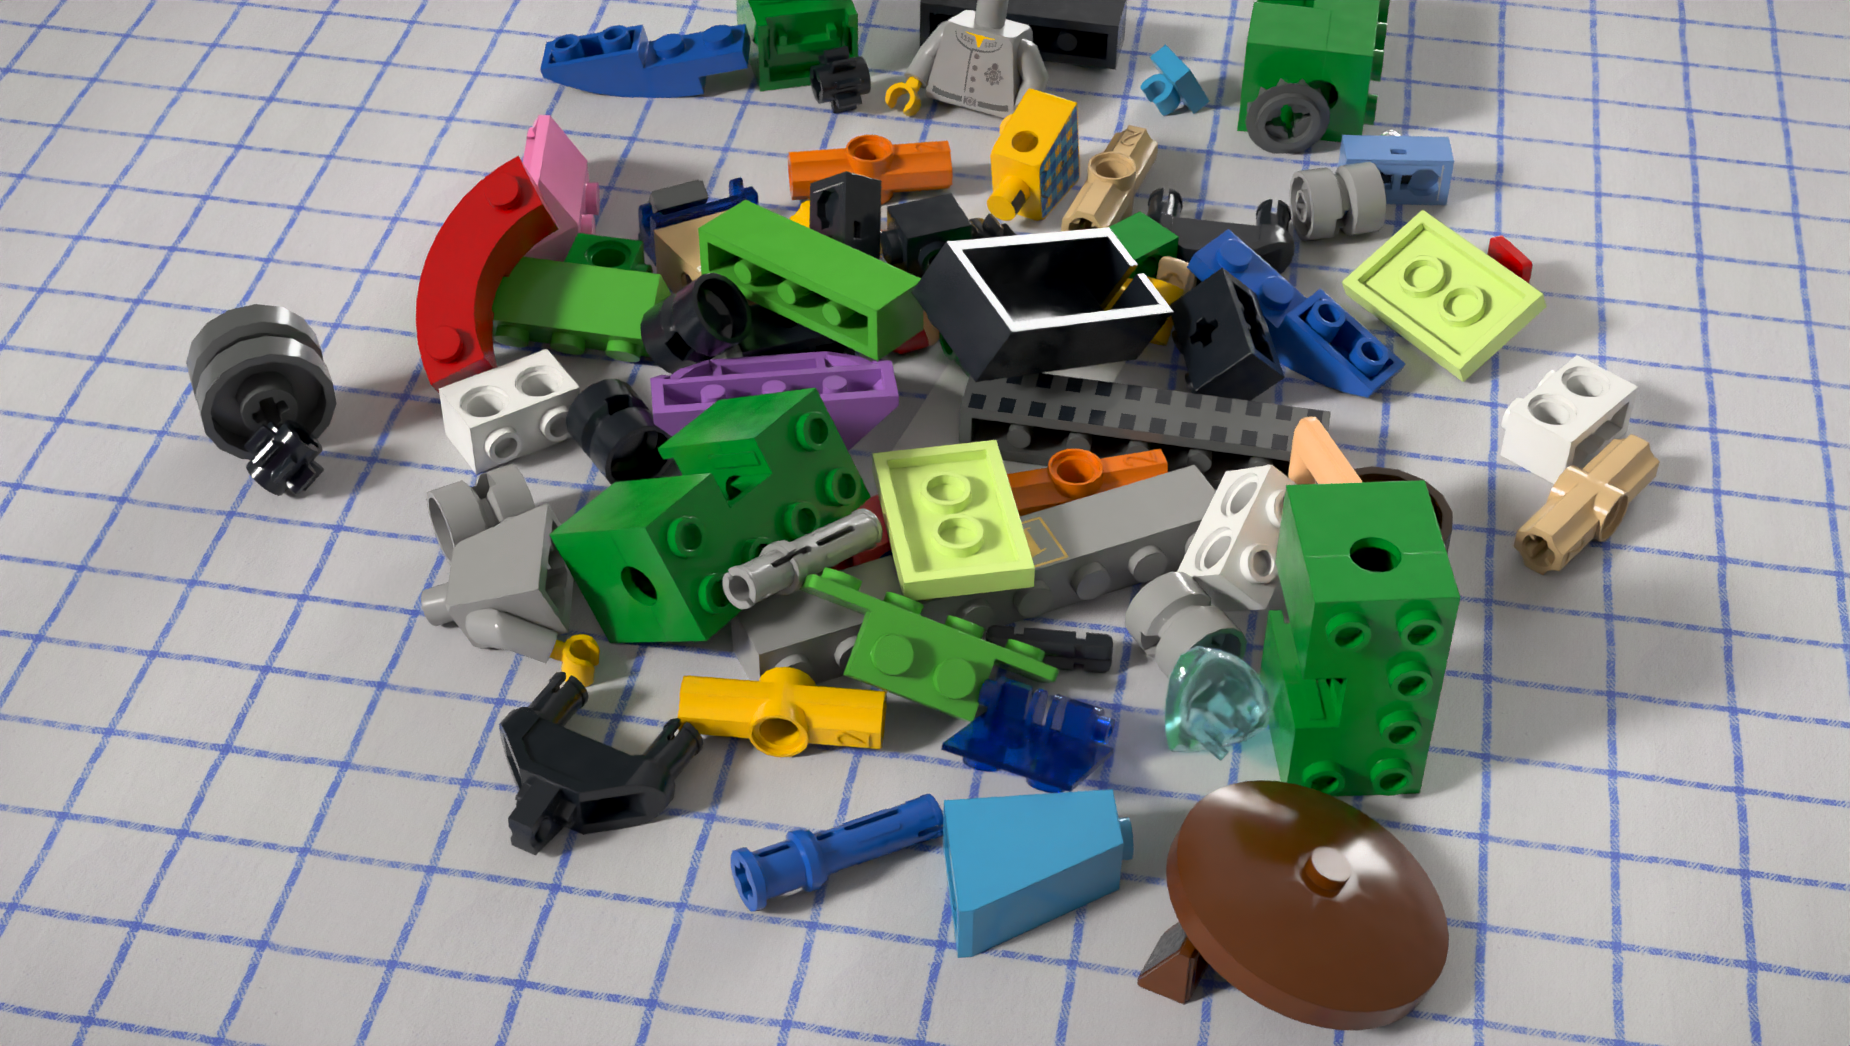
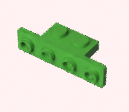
[799,567,1059,722]

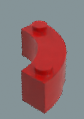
[416,156,559,393]

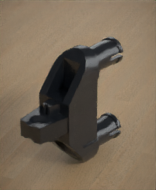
[1147,188,1295,286]
[499,672,704,856]

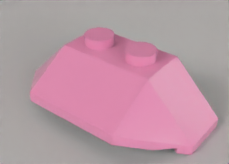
[523,115,600,262]

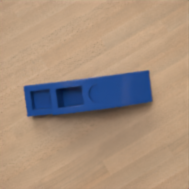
[540,24,751,98]
[1187,229,1406,398]

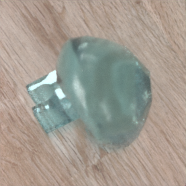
[1164,646,1273,761]

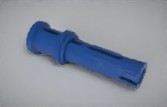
[730,794,943,912]

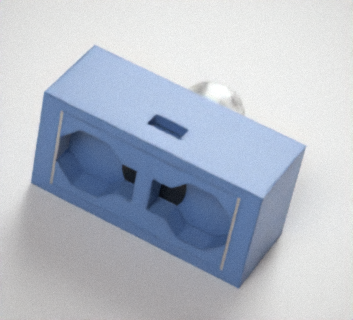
[1338,130,1454,205]

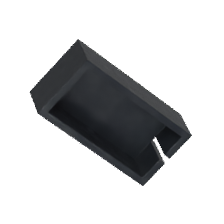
[911,227,1174,382]

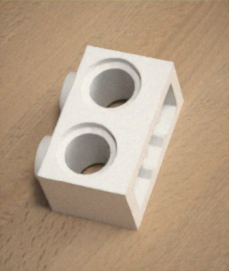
[439,349,580,474]
[1500,355,1638,484]
[1177,465,1297,612]

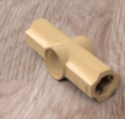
[1061,125,1158,232]
[1514,434,1660,575]

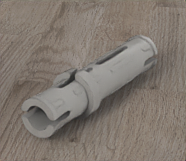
[723,508,883,609]

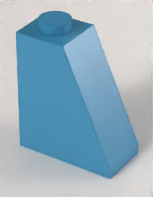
[943,789,1134,958]

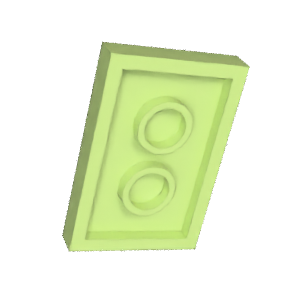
[1342,209,1546,382]
[872,440,1035,601]

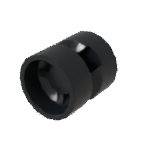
[640,273,752,374]
[566,379,673,485]

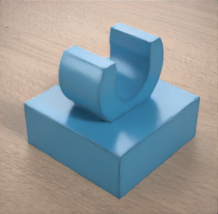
[1140,45,1210,116]

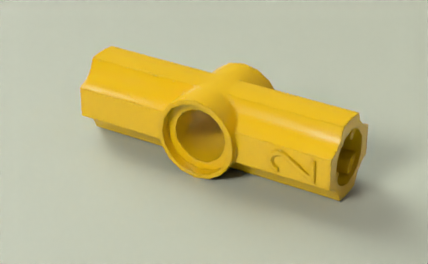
[678,667,887,757]

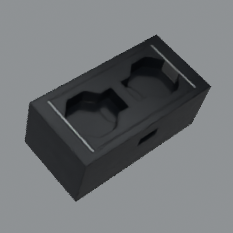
[809,171,886,262]

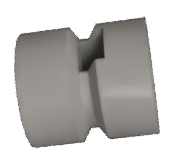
[1289,162,1386,242]
[426,464,536,565]
[1125,572,1247,695]

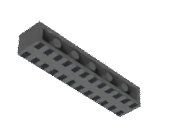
[959,373,1331,490]

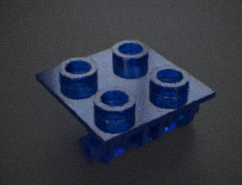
[941,676,1115,793]

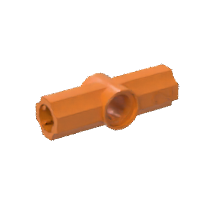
[787,135,953,205]
[1007,449,1168,517]

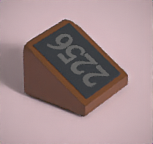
[1137,922,1209,1004]

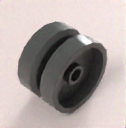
[186,304,337,460]

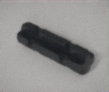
[985,625,1113,673]

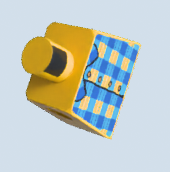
[987,88,1080,221]

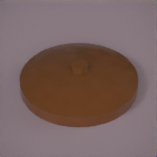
[1166,780,1449,1030]

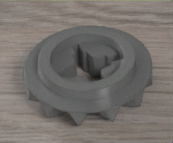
[1245,78,1330,154]

